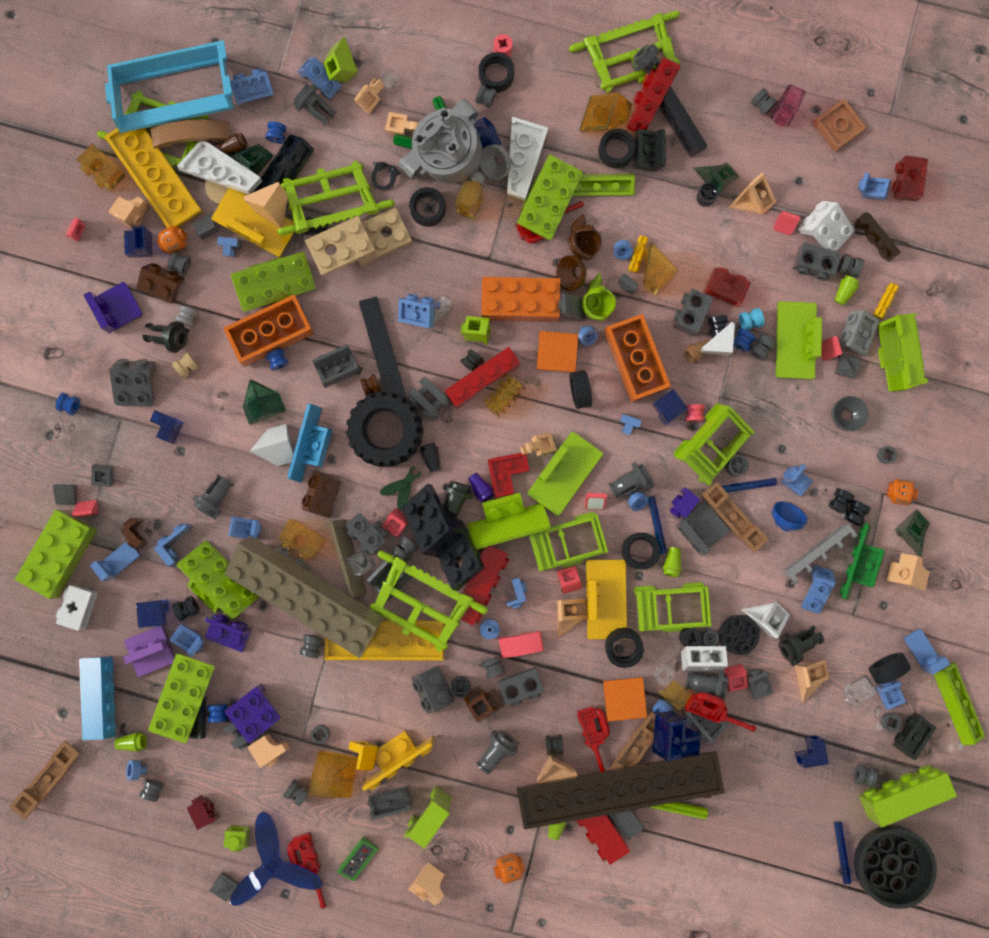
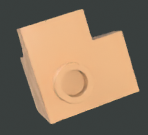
[108,196,150,230]
[886,553,930,590]
[247,734,290,768]
[408,863,445,905]

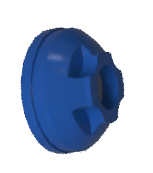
[771,501,808,532]

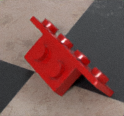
[627,57,680,132]

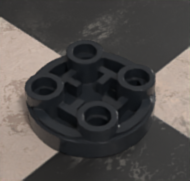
[719,615,760,655]

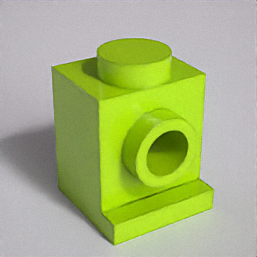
[461,316,491,345]
[224,825,251,852]

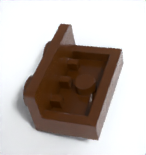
[136,263,184,304]
[302,472,341,518]

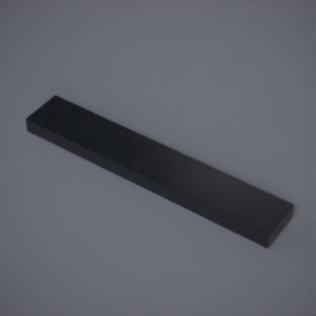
[358,296,407,399]

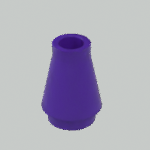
[468,473,494,503]

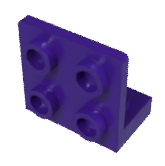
[83,282,143,334]
[205,613,252,652]
[224,684,281,743]

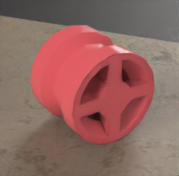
[494,34,512,57]
[685,404,705,422]

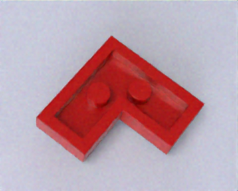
[487,453,530,498]

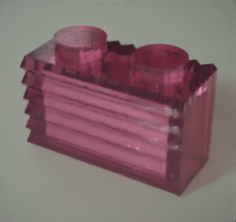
[771,84,806,126]

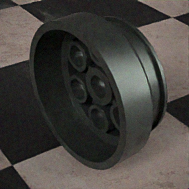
[854,825,937,909]

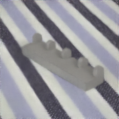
[782,524,858,584]

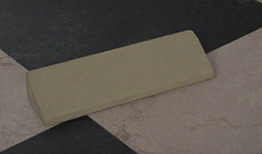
[329,519,367,598]

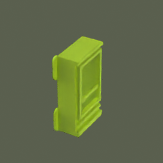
[878,313,928,392]
[673,403,755,486]
[528,512,608,572]
[634,582,711,632]
[403,786,452,849]

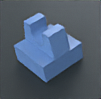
[217,237,242,257]
[619,413,642,435]

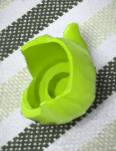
[582,273,616,322]

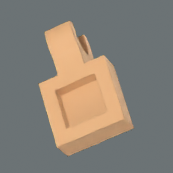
[354,78,385,114]
[385,112,419,136]
[520,433,557,456]

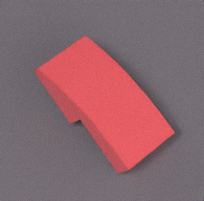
[499,631,544,658]

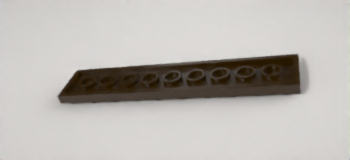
[517,751,725,830]

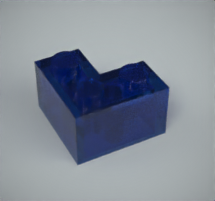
[652,711,701,761]

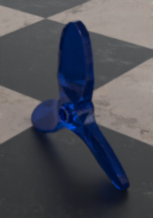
[230,811,323,906]

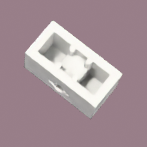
[56,585,98,631]
[681,646,728,671]

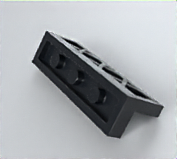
[659,86,708,157]
[252,134,315,193]

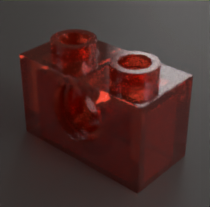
[892,155,928,202]
[703,267,751,307]

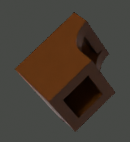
[463,686,504,723]

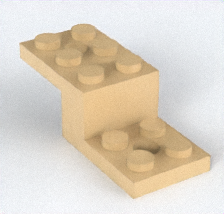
[305,207,412,277]

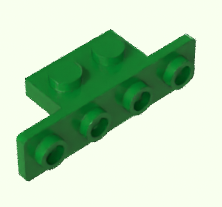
[840,523,886,601]

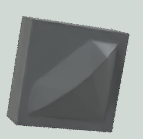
[617,273,639,295]
[835,354,861,379]
[91,464,114,487]
[210,872,239,902]

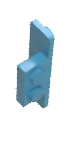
[287,403,332,482]

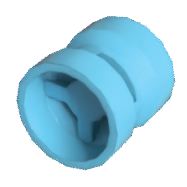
[739,308,765,331]

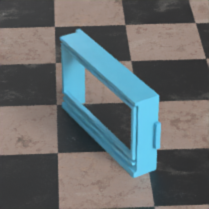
[105,40,234,133]

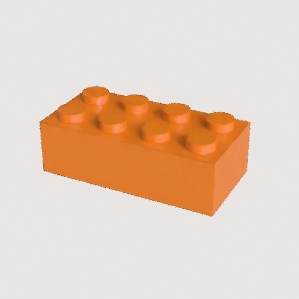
[481,277,560,322]
[223,294,315,367]
[604,314,671,403]

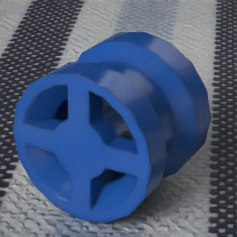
[265,121,287,144]
[733,329,756,352]
[265,348,289,371]
[56,392,80,416]
[207,704,228,723]

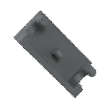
[368,786,412,820]

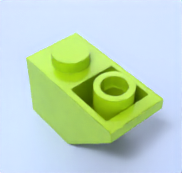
[323,37,358,82]

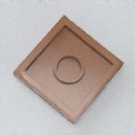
[812,99,867,152]

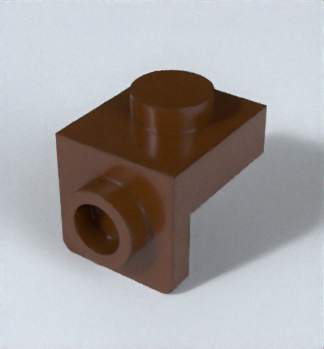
[120,517,148,549]

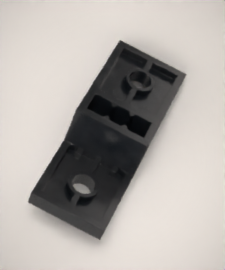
[401,483,485,591]

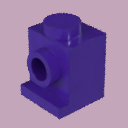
[669,487,700,519]

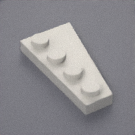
[507,117,548,201]
[177,141,262,195]

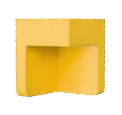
[349,741,378,770]

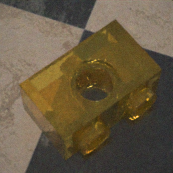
[76,143,126,192]
[455,180,483,221]
[278,519,327,560]

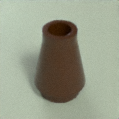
[218,133,248,155]

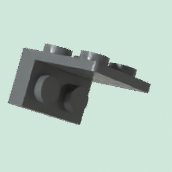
[675,501,730,556]

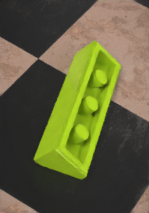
[572,173,635,196]
[934,662,985,745]

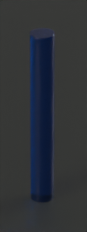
[721,478,777,493]
[648,496,667,555]
[834,821,851,884]

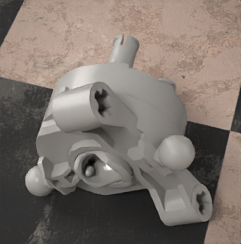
[398,98,485,187]

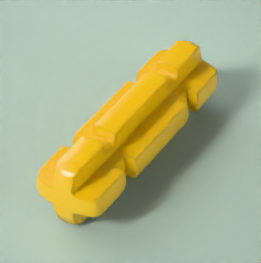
[628,235,649,273]
[873,283,899,319]

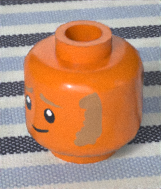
[157,225,188,254]
[887,479,918,506]
[493,853,525,884]

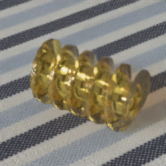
[484,375,526,419]

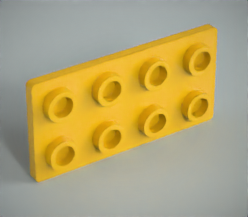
[211,188,295,257]
[586,560,627,639]
[362,730,435,791]

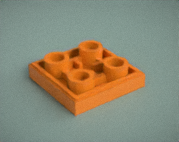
[536,331,578,373]
[603,677,647,722]

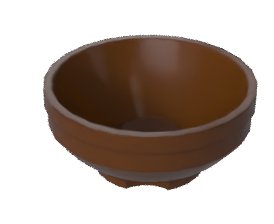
[556,255,587,291]

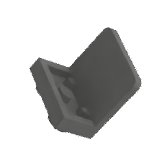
[109,359,156,406]

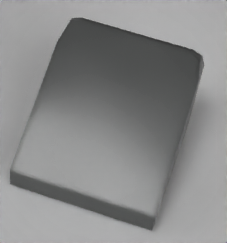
[193,214,218,240]
[53,484,77,505]

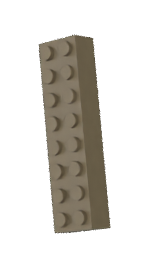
[225,535,385,658]

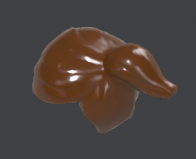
[568,214,602,260]

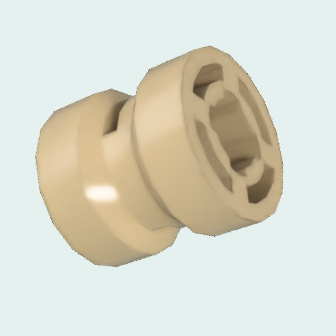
[172,352,200,379]

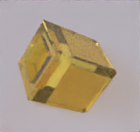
[659,680,691,711]

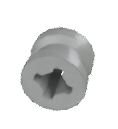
[175,305,198,327]

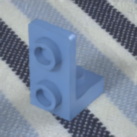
[297,57,341,99]
[781,464,813,497]
[154,523,192,567]
[90,542,140,581]
[801,565,836,614]
[903,629,950,675]

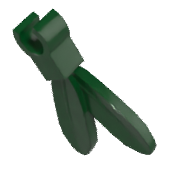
[380,466,421,510]

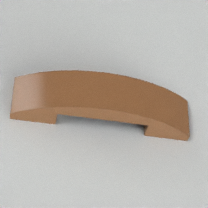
[150,120,231,148]
[702,481,769,553]
[609,712,667,770]
[9,741,80,820]

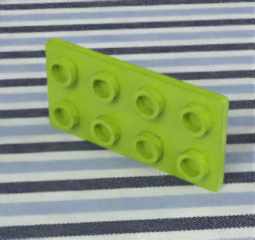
[517,155,583,240]
[230,252,316,312]
[775,301,822,380]
[527,431,603,516]
[468,493,551,550]
[177,540,260,620]
[148,653,215,743]

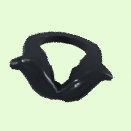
[371,162,401,190]

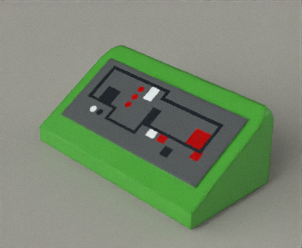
[337,836,379,881]

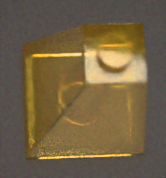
[579,93,632,132]
[643,242,679,295]
[308,750,358,798]

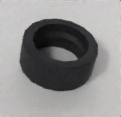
[479,52,514,93]
[598,128,636,168]
[409,187,446,227]
[569,370,592,409]
[622,532,660,569]
[605,627,644,668]
[869,652,911,684]

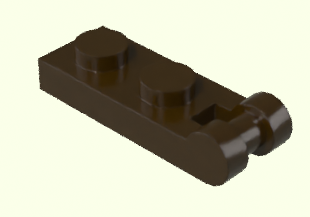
[854,212,901,262]

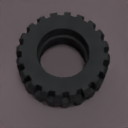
[346,391,424,467]

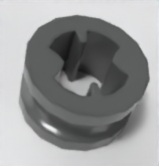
[877,446,897,464]
[880,712,902,732]
[310,725,330,744]

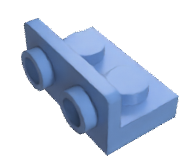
[231,68,274,104]
[398,294,441,328]

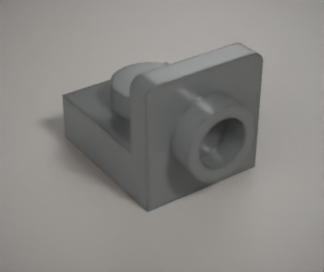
[747,668,774,700]

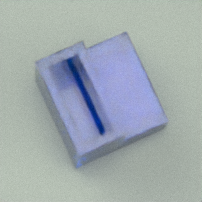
[474,117,502,149]
[124,226,152,258]
[652,389,688,426]
[150,410,184,444]
[136,599,169,628]
[795,735,829,768]

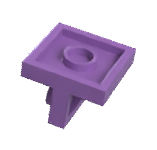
[123,625,175,677]

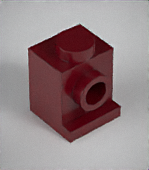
[187,795,220,830]

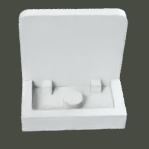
[797,201,854,252]

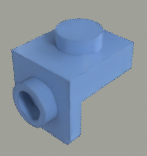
[858,172,891,200]
[228,516,261,539]
[506,578,528,609]
[170,623,204,657]
[876,680,906,710]

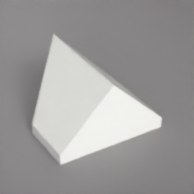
[700,322,735,356]
[250,424,294,467]
[740,601,790,638]

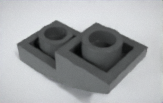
[559,294,585,321]
[609,810,645,840]

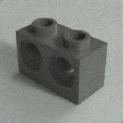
[793,242,841,281]
[673,288,714,336]
[498,667,544,707]

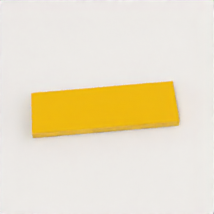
[104,128,203,228]
[324,620,444,661]

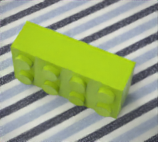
[14,509,98,599]
[859,765,957,827]

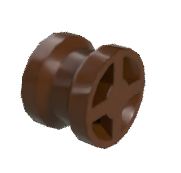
[360,374,381,395]

